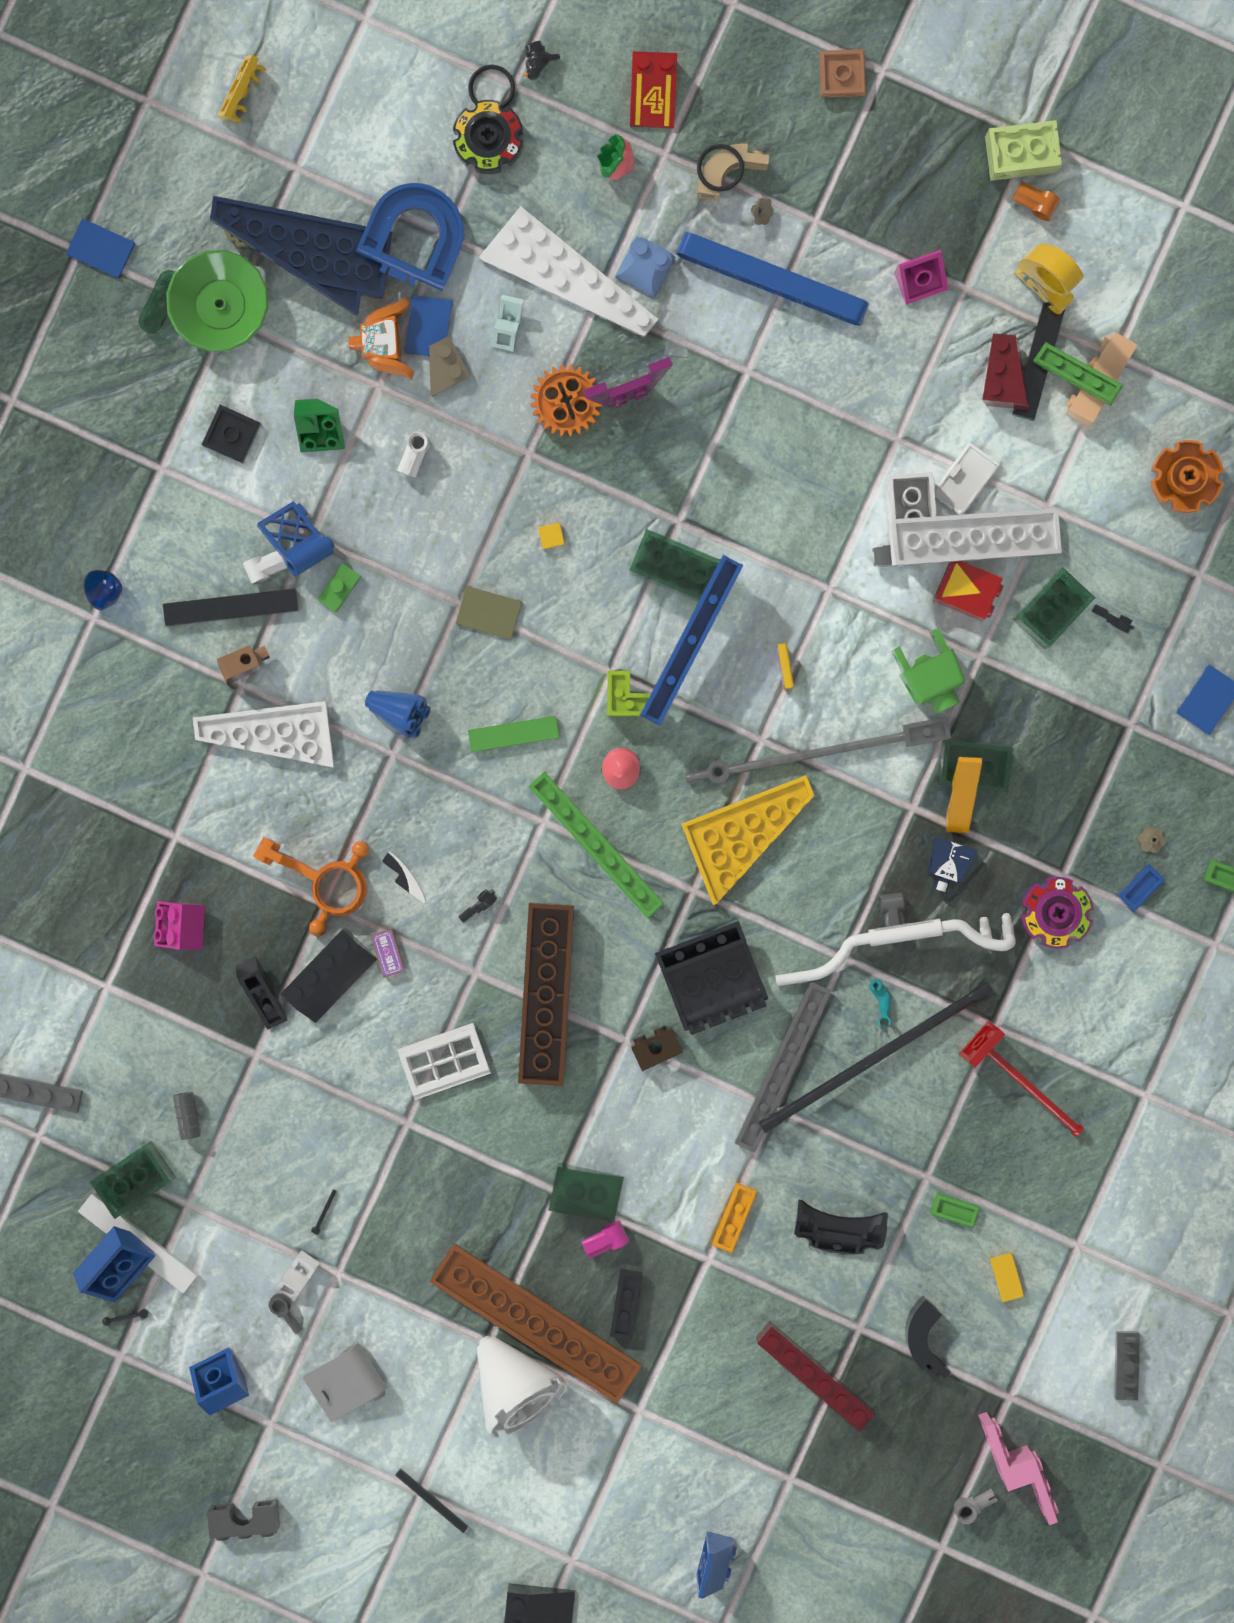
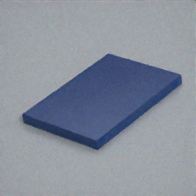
[66,218,135,279]
[404,295,453,357]
[1176,664,1234,735]

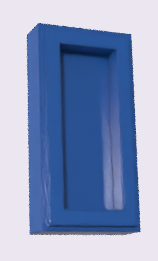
[1117,864,1165,912]

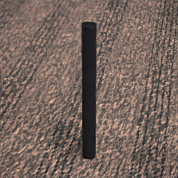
[395,1468,468,1533]

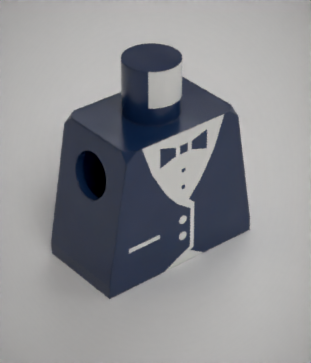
[928,837,977,893]

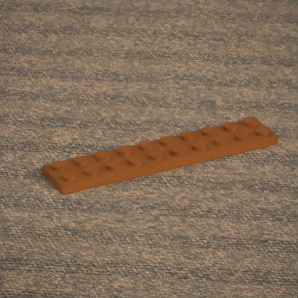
[429,1243,642,1404]

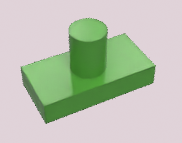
[317,563,362,613]

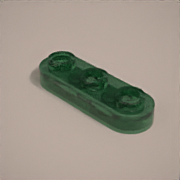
[138,270,175,334]

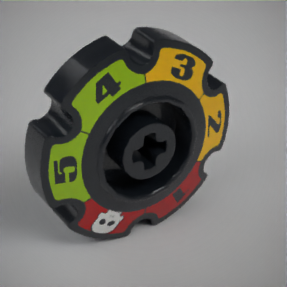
[453,100,524,174]

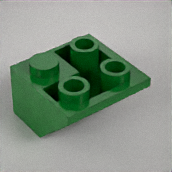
[294,398,345,453]

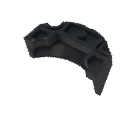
[794,1199,888,1255]

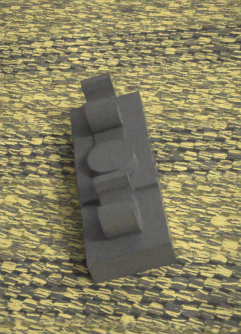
[1114,1331,1140,1401]

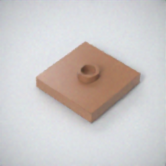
[819,49,866,98]

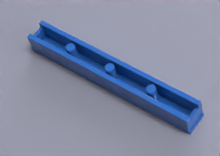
[640,554,743,726]

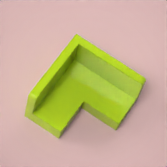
[607,670,651,717]

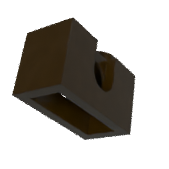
[631,1025,683,1072]

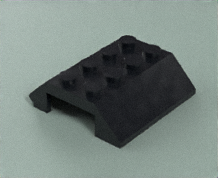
[655,921,769,1035]

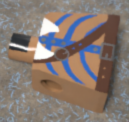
[217,645,270,685]

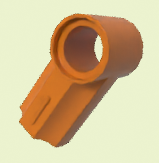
[1011,181,1060,221]

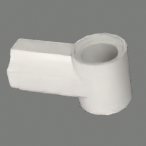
[397,432,430,478]
[243,550,287,585]

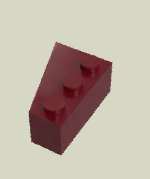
[982,333,1030,410]

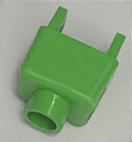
[891,628,965,714]

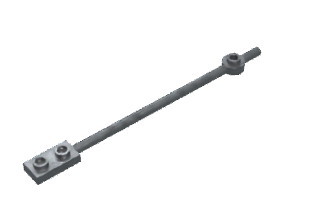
[685,717,951,783]

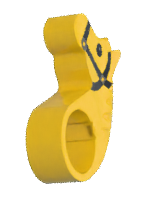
[1014,244,1084,314]

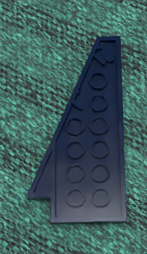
[210,196,393,316]

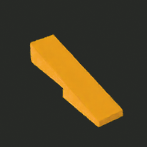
[946,757,982,833]

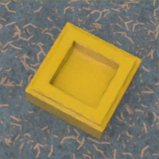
[538,522,565,550]

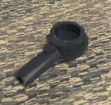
[1092,604,1135,633]
[458,889,497,923]

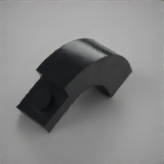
[905,1295,951,1378]

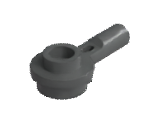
[269,1293,302,1334]

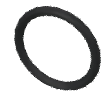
[468,64,515,109]
[697,144,744,192]

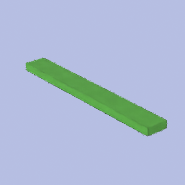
[528,771,664,918]

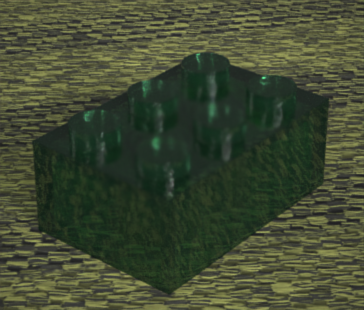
[1012,567,1096,649]
[937,740,1013,793]
[90,1141,176,1219]

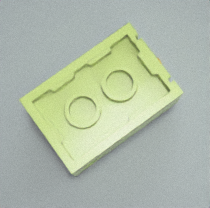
[985,120,1062,181]

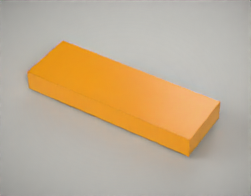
[712,1182,758,1254]

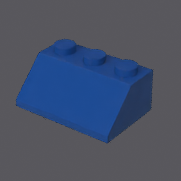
[73,1226,156,1302]

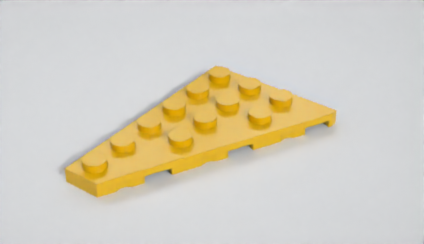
[681,775,814,905]

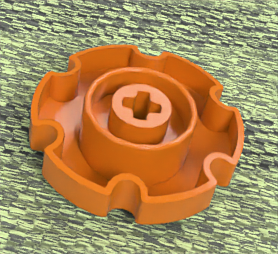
[1150,440,1224,513]

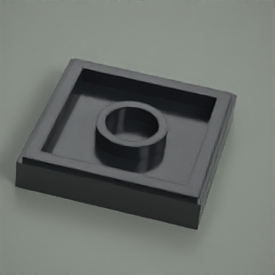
[201,404,261,464]

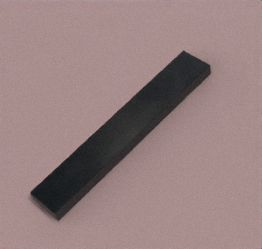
[1012,301,1065,421]
[163,589,299,626]

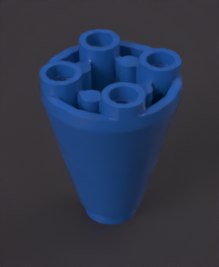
[365,690,431,739]

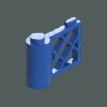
[257,501,335,577]

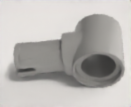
[953,1488,998,1524]

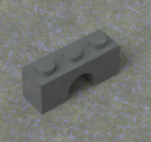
[207,1499,280,1541]

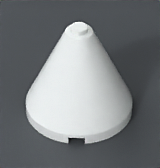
[477,1336,567,1438]

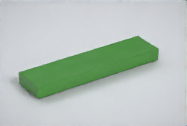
[1033,342,1123,406]
[468,716,559,752]

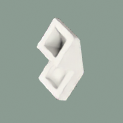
[275,1250,320,1302]

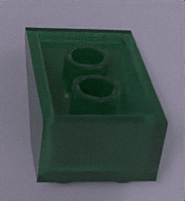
[548,1162,624,1221]

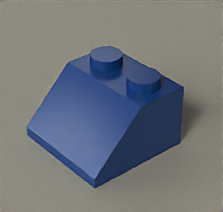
[189,1347,249,1416]

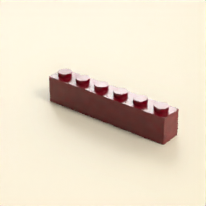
[756,1321,875,1432]

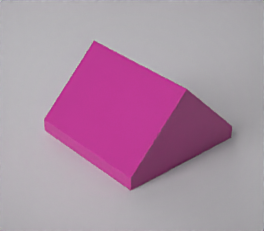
[894,250,948,304]

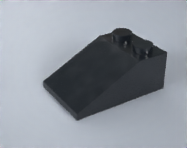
[504,1583,575,1623]

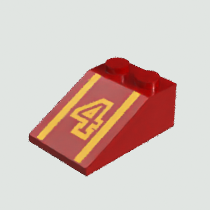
[630,51,678,129]

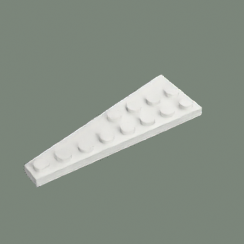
[479,206,658,338]

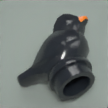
[524,41,560,81]

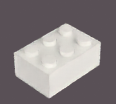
[885,472,936,539]

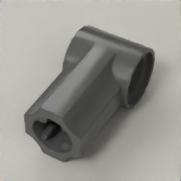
[879,892,905,927]

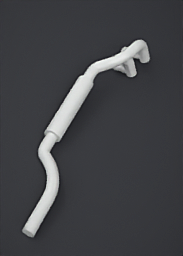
[775,913,1016,986]

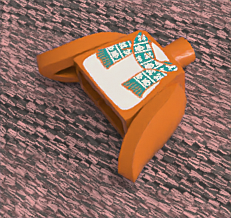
[348,297,414,380]

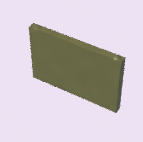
[455,586,522,640]

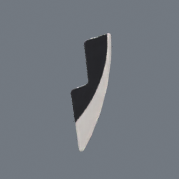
[382,852,426,903]

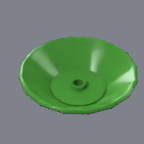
[166,250,268,352]

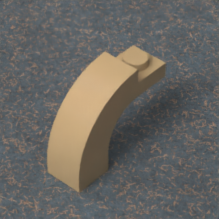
[697,143,769,201]

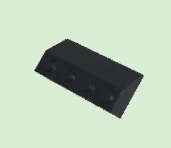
[281,928,378,1023]

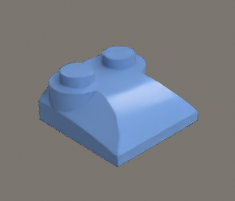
[615,236,676,298]

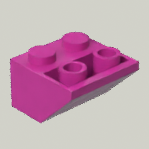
[154,901,205,950]

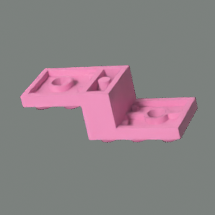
[978,1412,1059,1525]

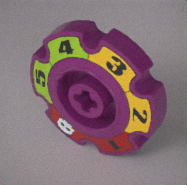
[1020,877,1094,949]

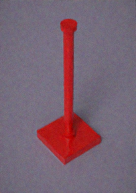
[958,1021,1084,1137]

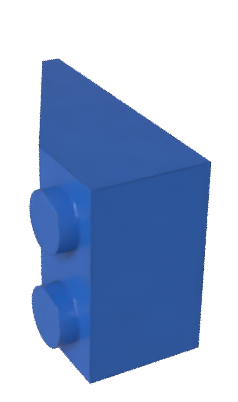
[696,1531,737,1599]

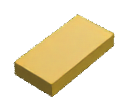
[989,1252,1024,1302]

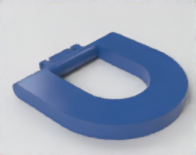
[356,183,464,292]

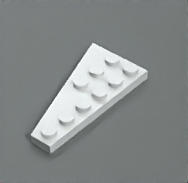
[193,701,335,768]

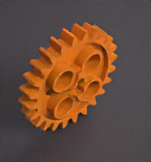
[530,364,602,438]

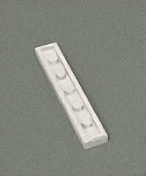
[78,1193,198,1293]

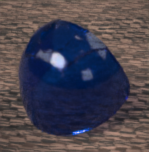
[83,570,122,610]

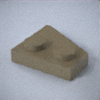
[429,336,470,397]

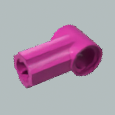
[581,1221,630,1259]

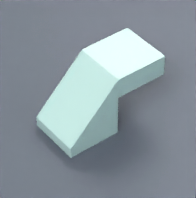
[492,295,524,351]

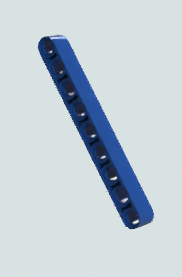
[676,232,869,326]

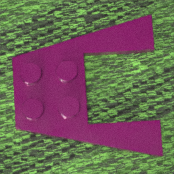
[583,356,673,408]

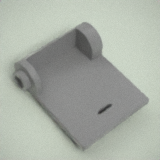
[303,1342,387,1423]

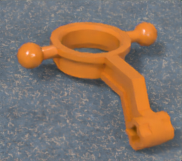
[253,836,370,937]

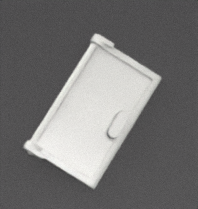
[934,443,1002,515]

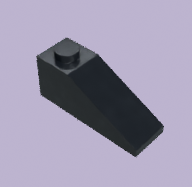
[236,957,288,1030]

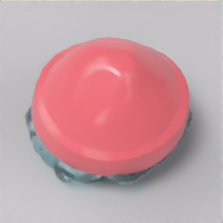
[601,745,642,789]

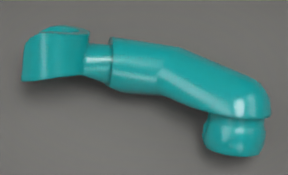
[869,979,891,1029]

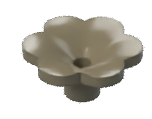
[751,198,773,225]
[1137,826,1166,853]

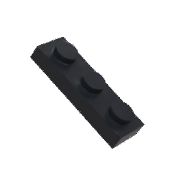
[610,1268,642,1340]

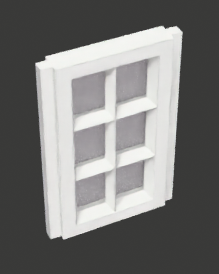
[397,1023,491,1100]

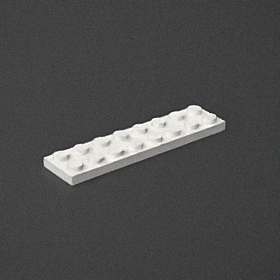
[888,508,1062,566]

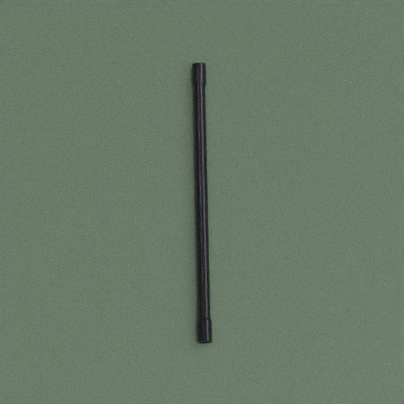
[758,981,993,1134]

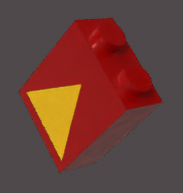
[933,561,1004,622]

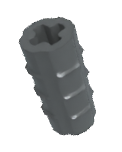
[173,1092,201,1140]

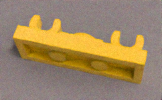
[217,55,266,123]

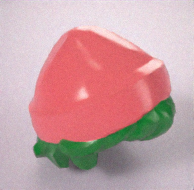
[597,134,634,180]

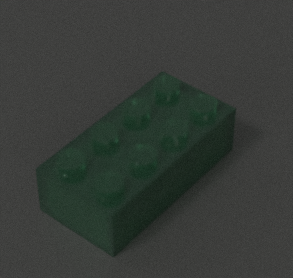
[629,529,720,602]

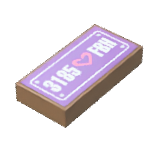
[370,929,406,978]

